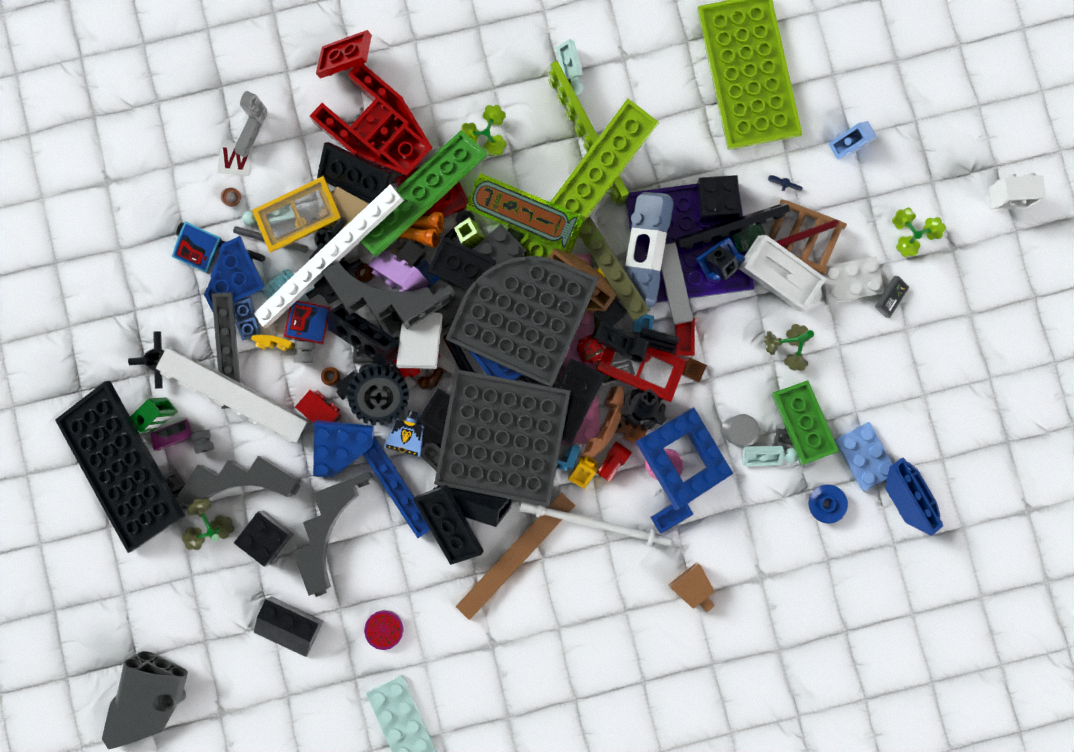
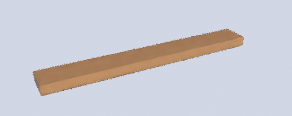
[456,492,576,620]

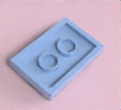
[834,422,892,491]

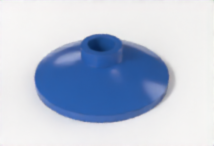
[808,484,848,524]

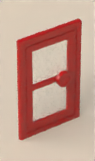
[596,336,687,403]

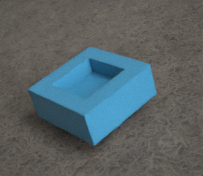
[632,314,654,334]

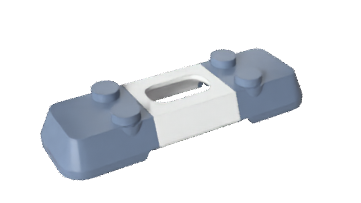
[625,192,673,308]

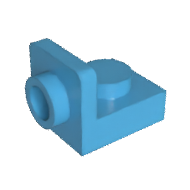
[557,444,580,471]

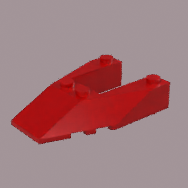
[309,64,432,176]

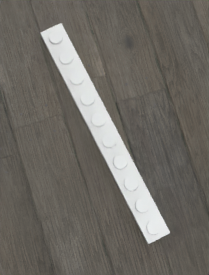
[254,184,404,328]

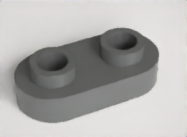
[421,443,441,471]

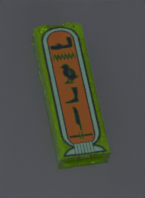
[466,173,586,253]

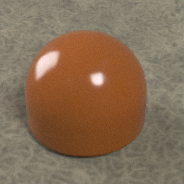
[220,188,241,207]
[355,263,374,283]

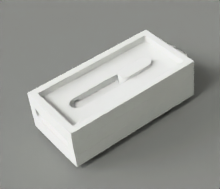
[739,235,827,311]

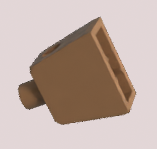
[668,562,715,612]

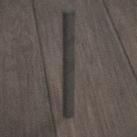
[233,226,308,253]

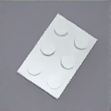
[820,256,884,304]

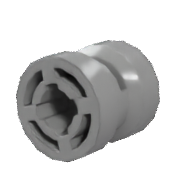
[294,342,314,363]

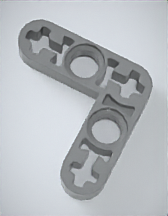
[235,91,267,157]

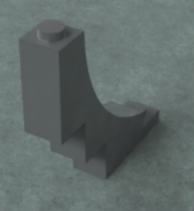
[322,262,456,329]
[176,456,301,514]
[293,472,373,597]

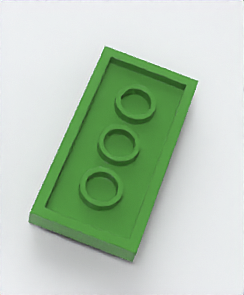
[771,380,839,466]

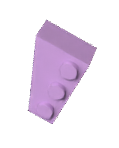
[368,249,430,292]

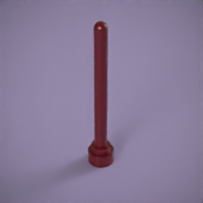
[748,219,839,250]

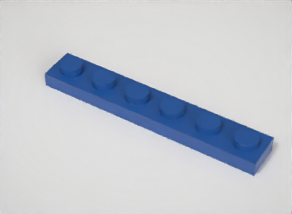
[363,436,430,539]

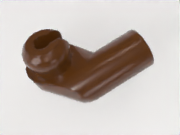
[417,368,444,389]

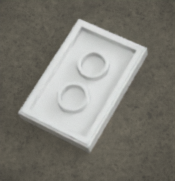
[396,313,443,369]

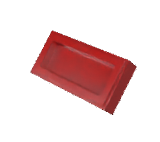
[675,318,695,356]

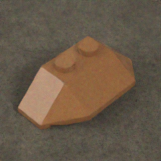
[548,248,617,311]

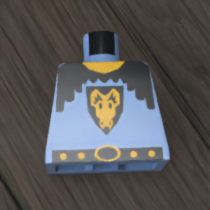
[384,410,425,457]

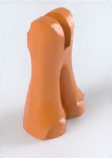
[398,212,444,248]

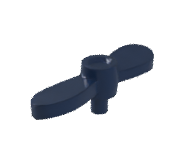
[768,175,803,191]

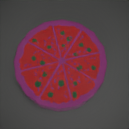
[364,610,404,650]

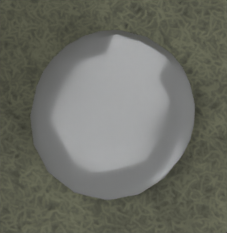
[722,414,760,448]

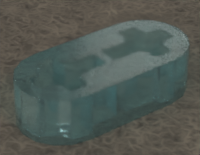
[261,269,294,299]

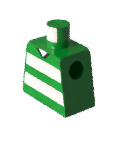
[130,397,178,433]

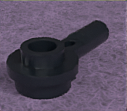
[444,210,475,240]

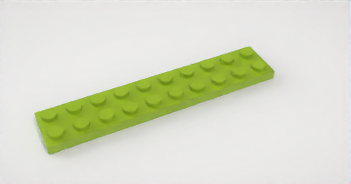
[520,98,659,258]

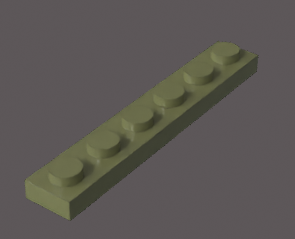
[577,217,651,321]

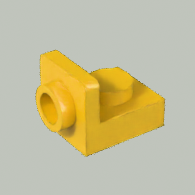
[568,454,598,489]

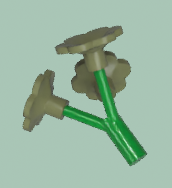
[764,324,814,371]
[182,498,234,550]

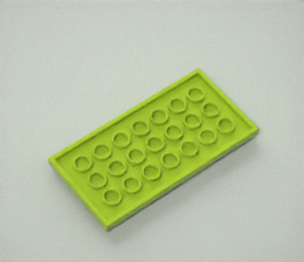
[697,0,802,150]

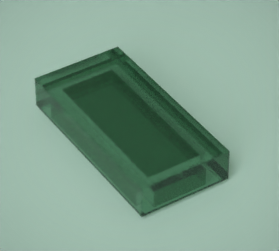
[732,224,766,253]

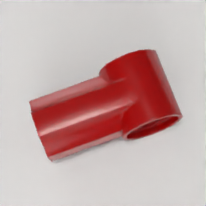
[596,441,632,482]

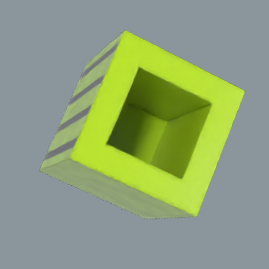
[454,218,485,249]

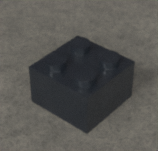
[696,175,741,221]
[234,511,294,567]

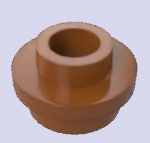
[321,367,341,386]

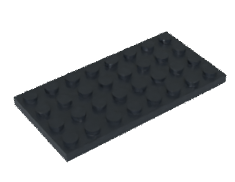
[55,381,185,553]

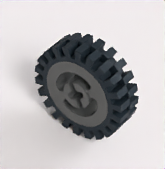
[347,363,409,426]

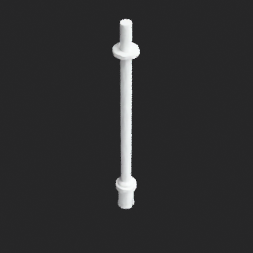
[519,501,672,546]

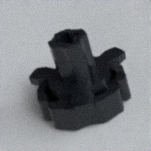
[621,388,667,431]

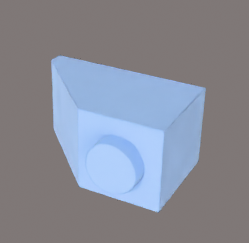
[828,121,877,160]

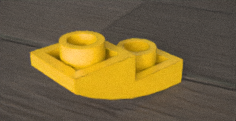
[251,335,294,351]

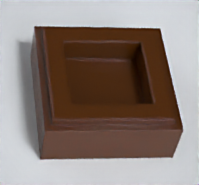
[682,357,707,383]

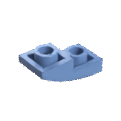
[234,298,261,341]

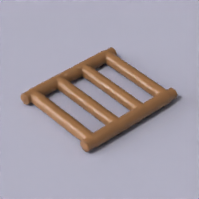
[768,199,847,274]

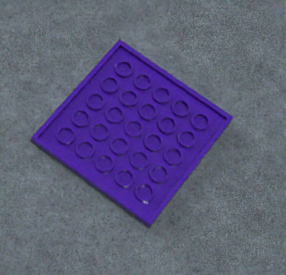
[625,184,754,303]

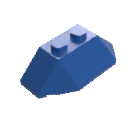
[885,457,943,536]

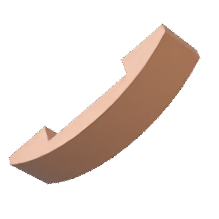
[581,386,624,457]

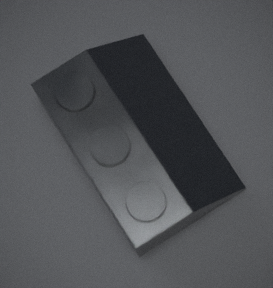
[254,596,324,657]

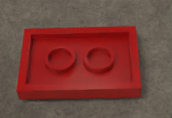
[316,30,372,79]

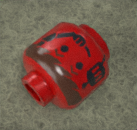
[576,334,605,364]

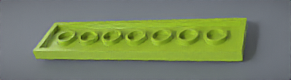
[548,61,629,206]

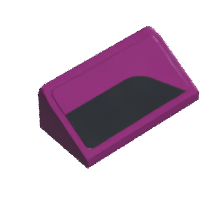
[151,419,193,451]

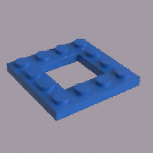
[635,407,733,510]

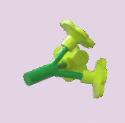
[461,105,507,156]
[892,207,946,257]

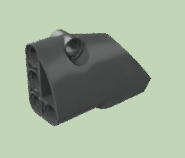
[102,651,188,750]

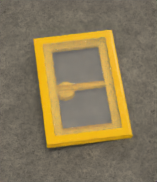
[252,176,341,253]

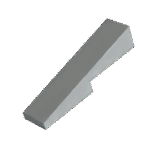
[661,243,693,325]

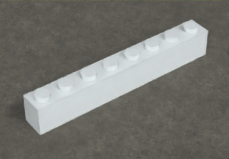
[156,347,310,443]

